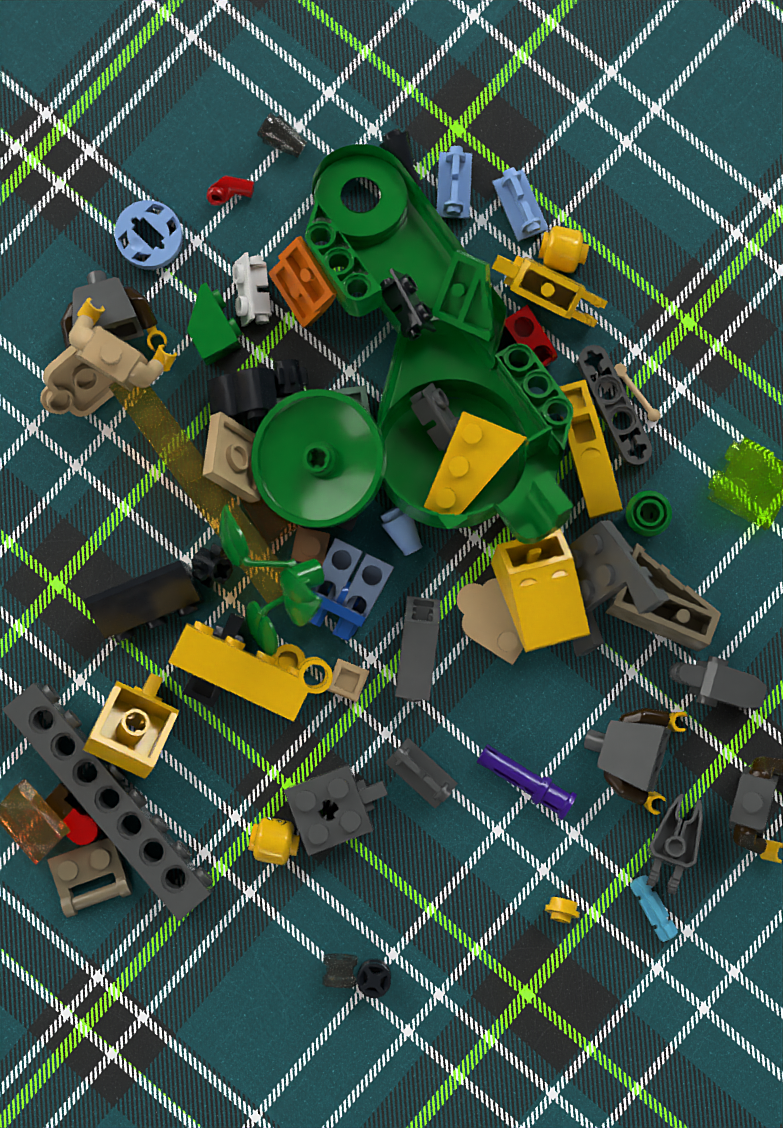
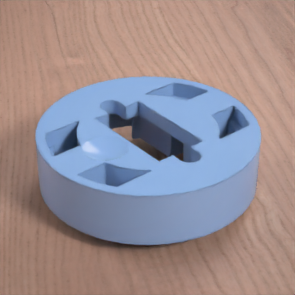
[115,200,183,270]

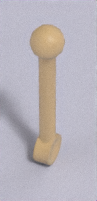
[614,363,661,422]

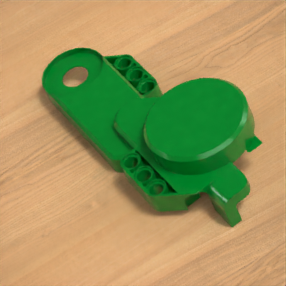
[305,144,574,544]

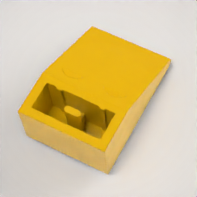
[491,528,590,652]

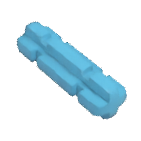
[630,875,678,942]

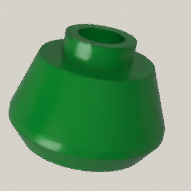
[626,490,672,537]

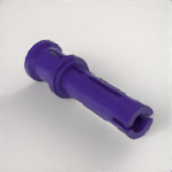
[476,744,577,820]

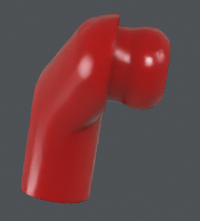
[207,176,255,206]

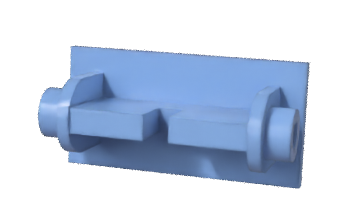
[437,146,472,219]
[492,167,549,242]

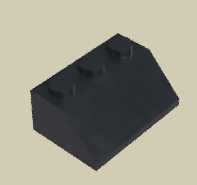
[83,560,204,643]

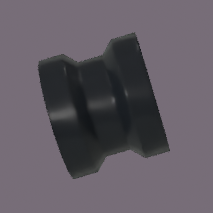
[357,958,391,998]

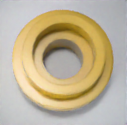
[545,897,580,924]

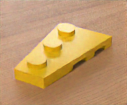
[424,411,527,514]

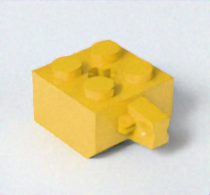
[82,673,179,779]

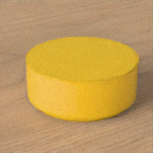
[273,644,305,670]

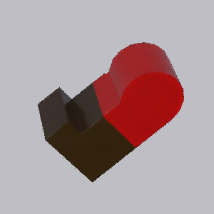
[37,782,102,845]

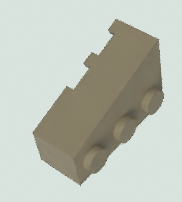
[605,543,721,652]

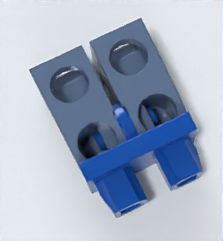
[310,538,394,641]

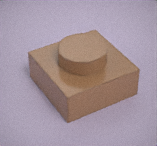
[290,527,331,567]

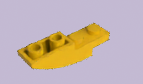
[560,379,623,519]

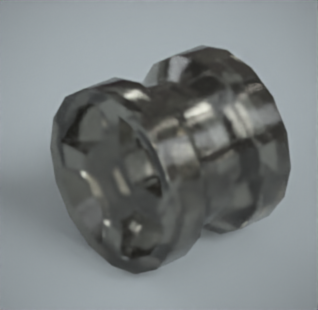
[322,953,358,988]

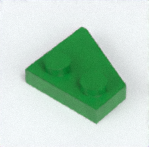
[432,250,495,342]

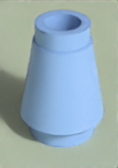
[380,506,423,556]

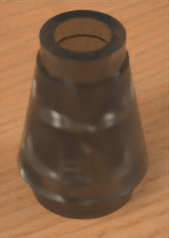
[257,113,308,159]

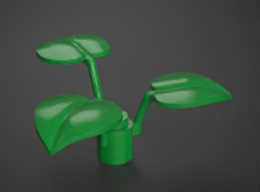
[219,504,324,656]

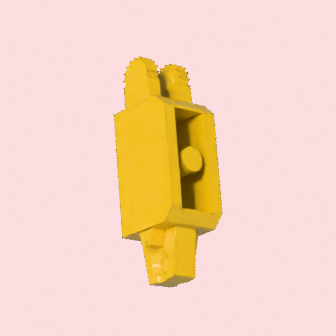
[492,254,607,327]

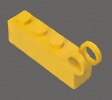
[168,621,333,722]

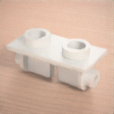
[232,252,272,327]

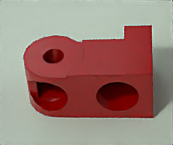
[503,305,558,367]

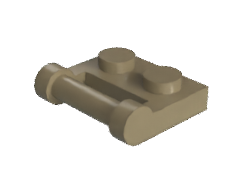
[47,837,133,918]

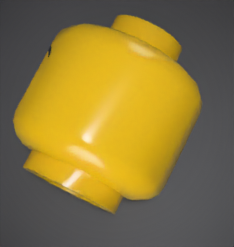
[538,226,589,273]
[248,817,300,865]

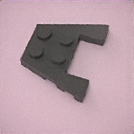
[568,520,669,657]

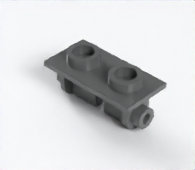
[409,383,460,453]
[385,738,458,809]

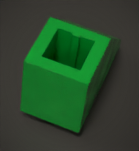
[187,282,243,366]

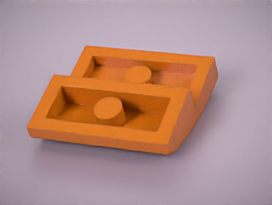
[268,236,337,328]

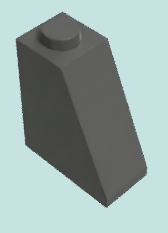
[395,596,441,702]

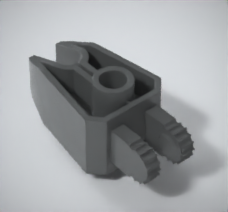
[668,656,767,709]
[646,794,703,895]

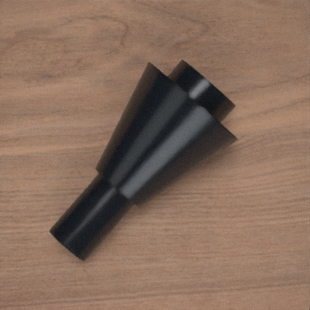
[379,128,423,188]

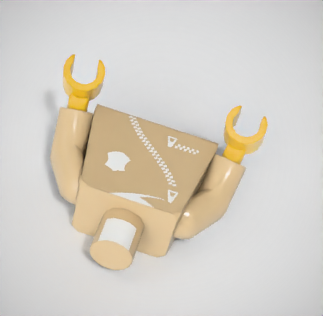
[69,298,177,392]

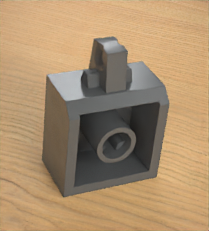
[284,764,388,856]

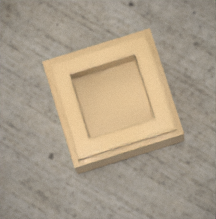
[327,658,369,702]

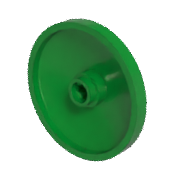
[251,389,387,528]

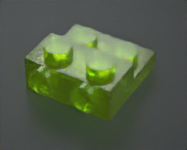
[707,437,783,531]

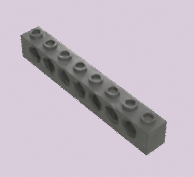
[2,683,215,921]

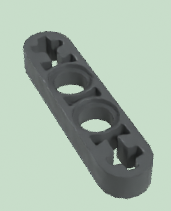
[577,345,652,467]

